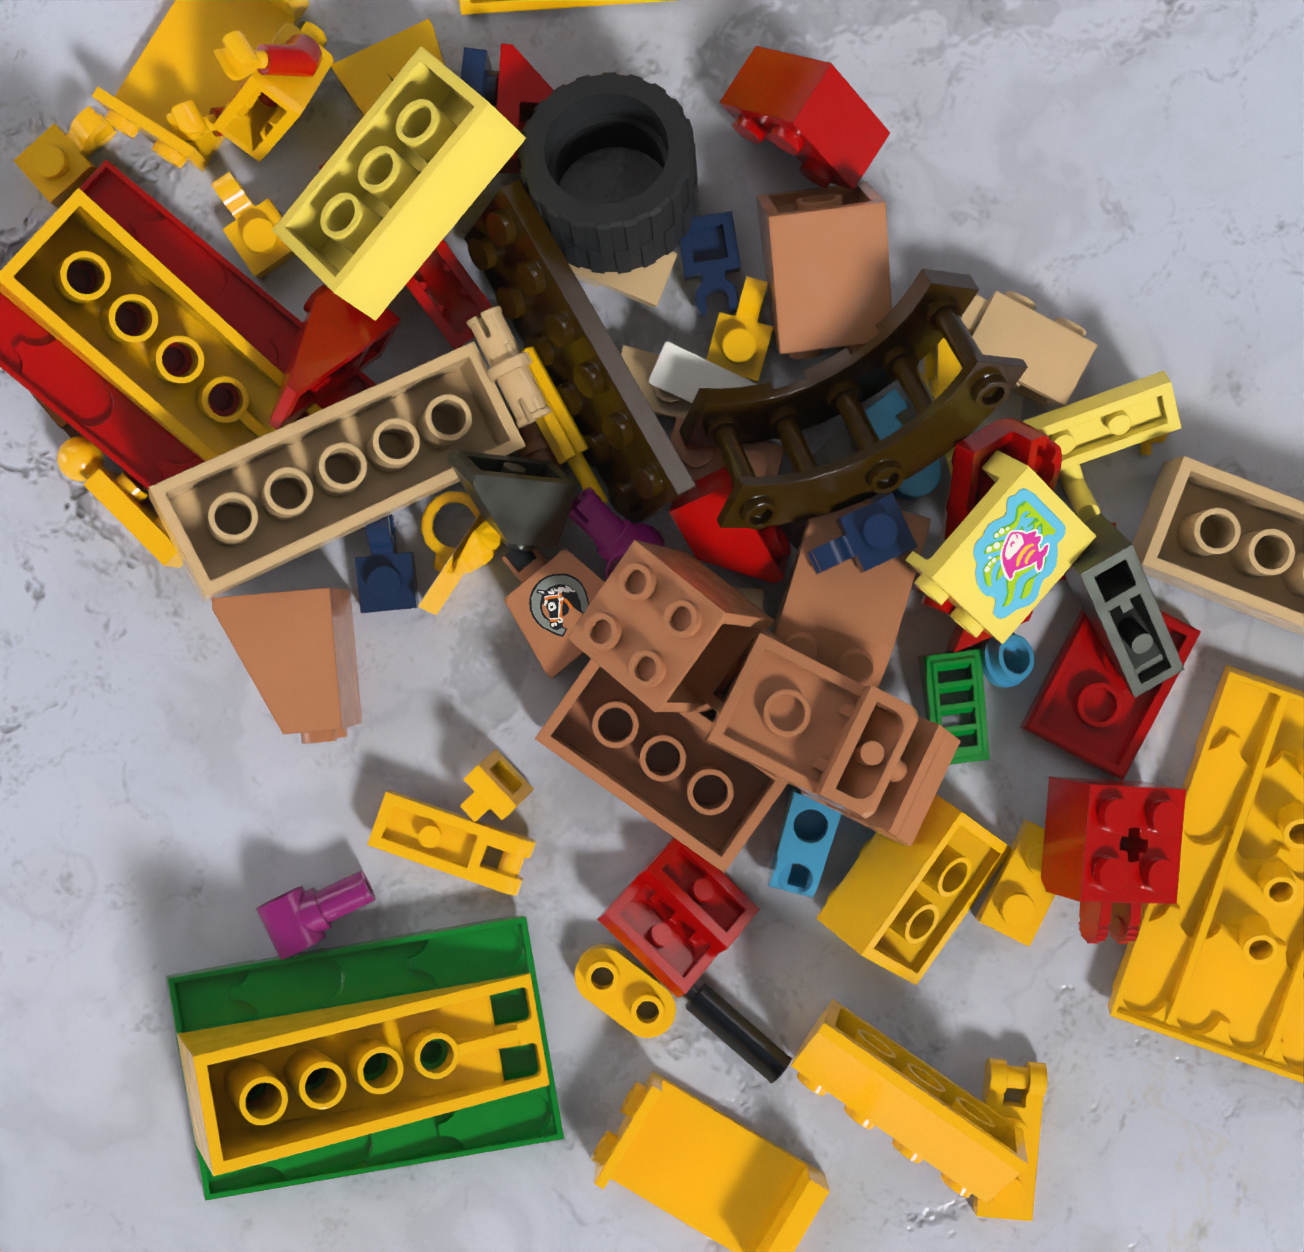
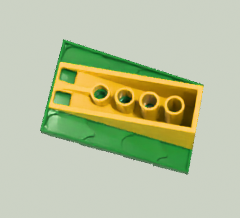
[165,915,564,1201]

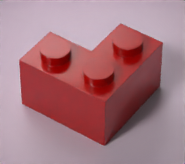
[719,46,890,190]

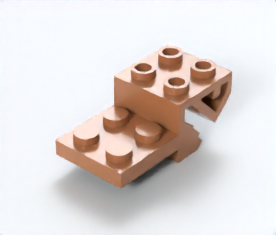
[704,633,960,846]

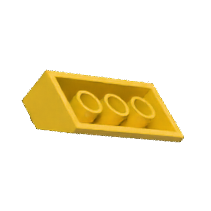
[791,998,1028,1203]

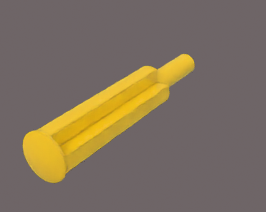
[521,346,608,504]

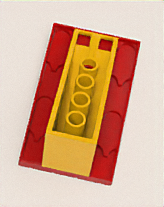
[0,159,377,490]

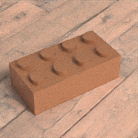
[535,659,788,873]

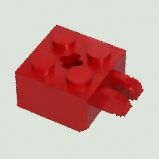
[1041,776,1186,944]

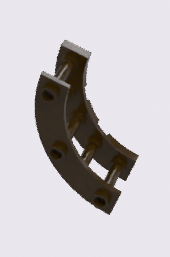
[679,268,1028,529]

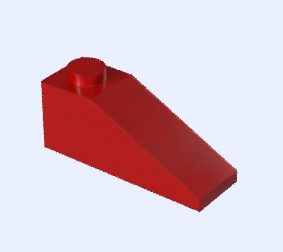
[269,284,401,430]

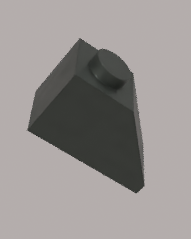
[448,450,578,551]

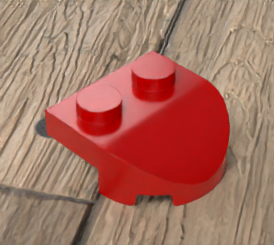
[944,418,1062,540]

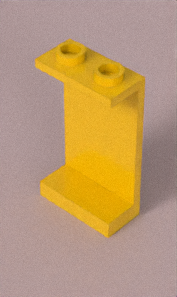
[92,0,310,172]
[591,1071,830,1252]

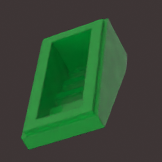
[918,648,990,765]

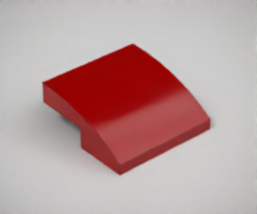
[597,837,760,998]

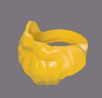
[421,491,502,576]

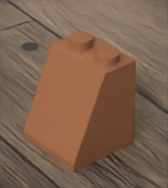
[756,181,892,359]
[211,587,362,744]

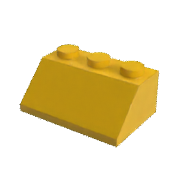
[816,794,1012,985]

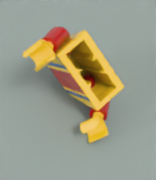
[166,21,334,162]

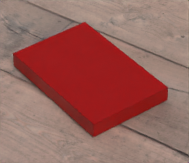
[1020,609,1201,781]

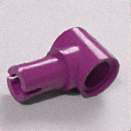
[568,487,665,580]
[256,870,376,960]

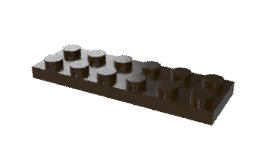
[464,180,696,523]

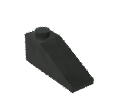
[1064,513,1185,698]

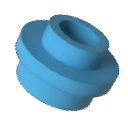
[980,633,1034,688]

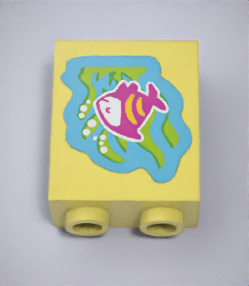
[905,450,1096,644]

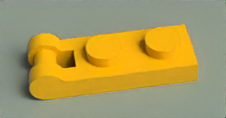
[367,790,536,895]
[972,1058,1048,1221]

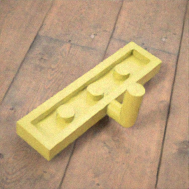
[944,371,1181,523]

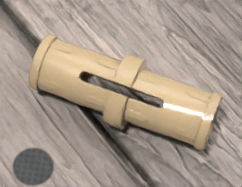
[466,306,552,428]

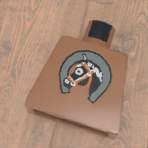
[502,546,605,679]

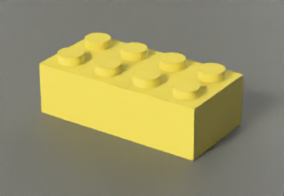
[272,46,526,321]

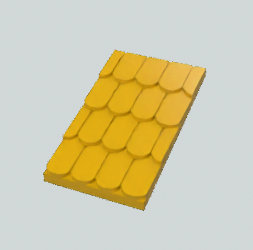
[1107,664,1304,1083]

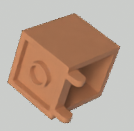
[567,540,786,712]

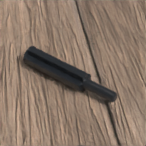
[683,983,792,1084]

